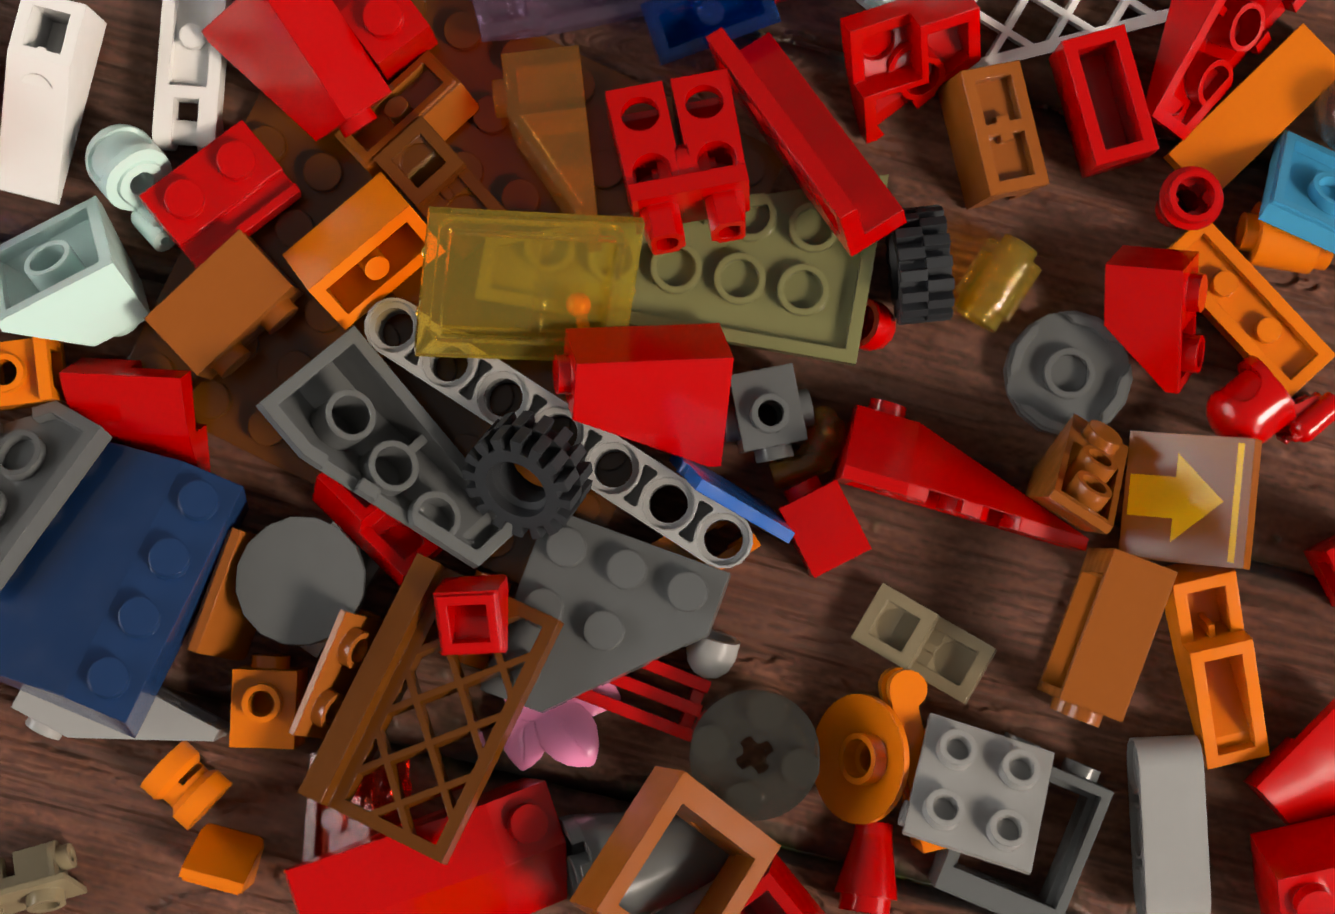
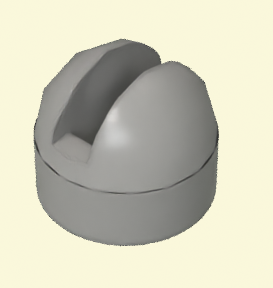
[686,629,741,678]

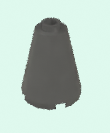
[558,812,729,914]

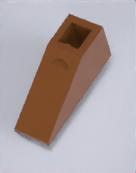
[1025,413,1129,534]

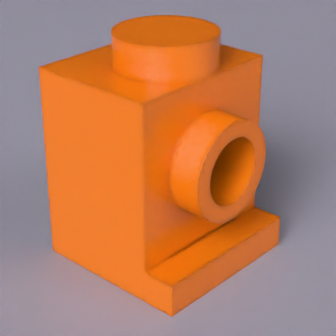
[0,337,67,411]

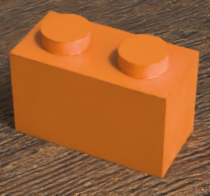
[282,172,445,330]

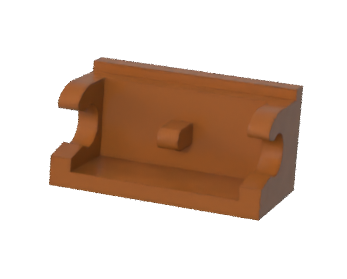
[937,60,1050,210]

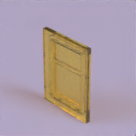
[414,206,645,361]

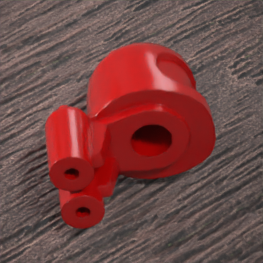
[1206,355,1335,445]

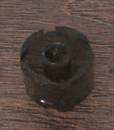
[689,684,820,821]

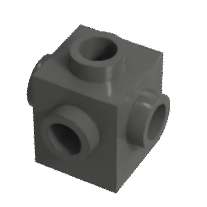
[724,363,815,463]

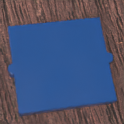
[669,455,795,544]

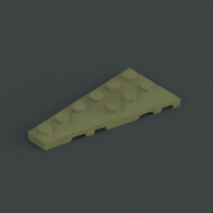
[474,174,889,366]

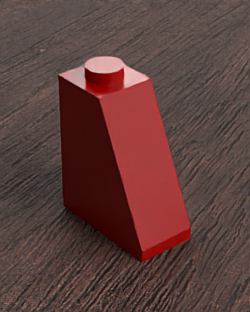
[201,0,392,142]
[553,323,734,467]

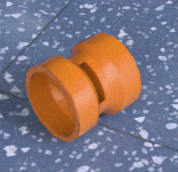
[140,741,233,830]

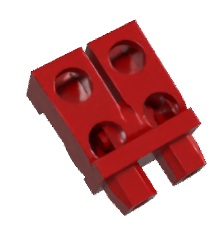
[605,68,750,255]

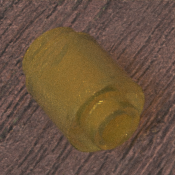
[953,234,1042,333]

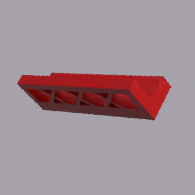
[706,27,907,257]

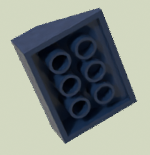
[0,442,249,738]

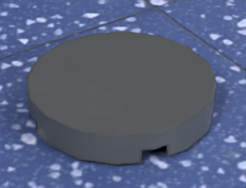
[1003,310,1133,436]
[235,517,367,646]

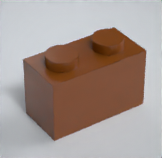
[144,229,304,380]

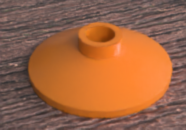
[812,694,909,824]

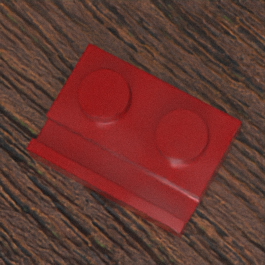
[139,120,301,269]

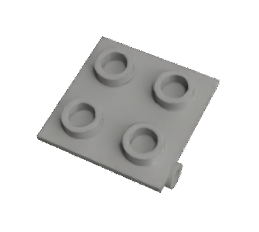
[898,713,1055,875]

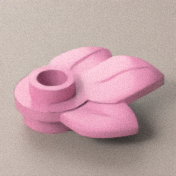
[504,683,621,771]

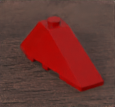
[1146,0,1307,140]
[831,398,1089,551]

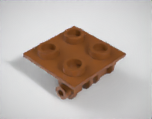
[288,607,384,739]

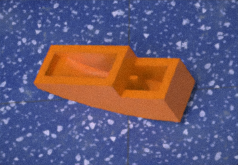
[1164,563,1270,770]

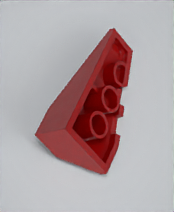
[283,778,567,914]

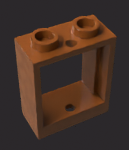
[1037,547,1178,728]
[569,766,781,914]

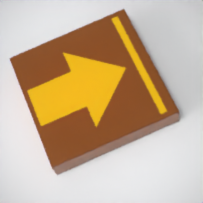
[1119,431,1262,570]

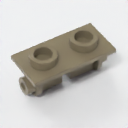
[0,840,87,914]

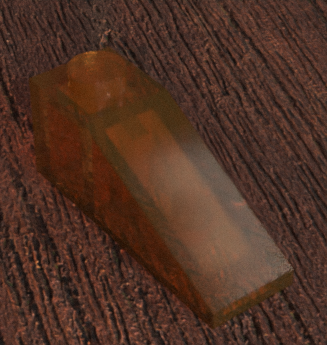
[492,45,602,251]

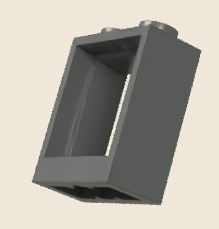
[926,732,1114,914]

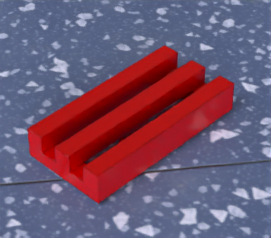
[574,660,712,742]

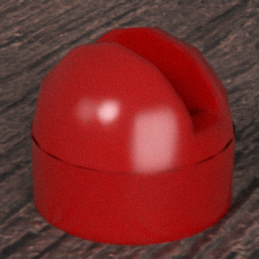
[859,298,896,351]

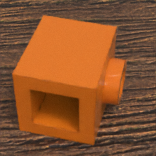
[229,654,308,749]

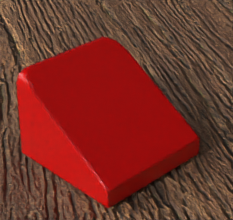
[433,574,508,655]

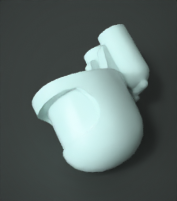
[85,124,175,252]

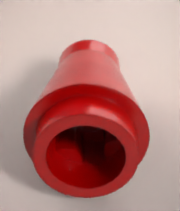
[1155,166,1224,230]
[834,822,898,914]

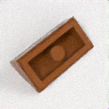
[334,50,479,187]
[186,527,259,661]

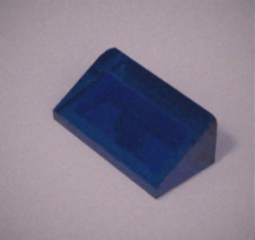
[640,0,781,67]

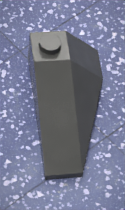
[256,326,512,569]

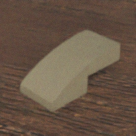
[851,583,997,705]

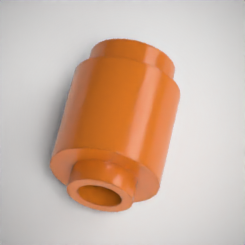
[1235,202,1334,274]

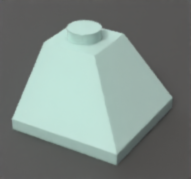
[0,195,150,347]

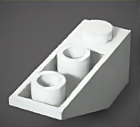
[0,0,107,205]

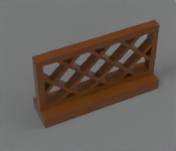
[297,553,564,865]

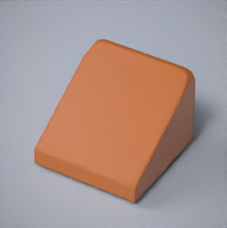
[179,823,265,895]

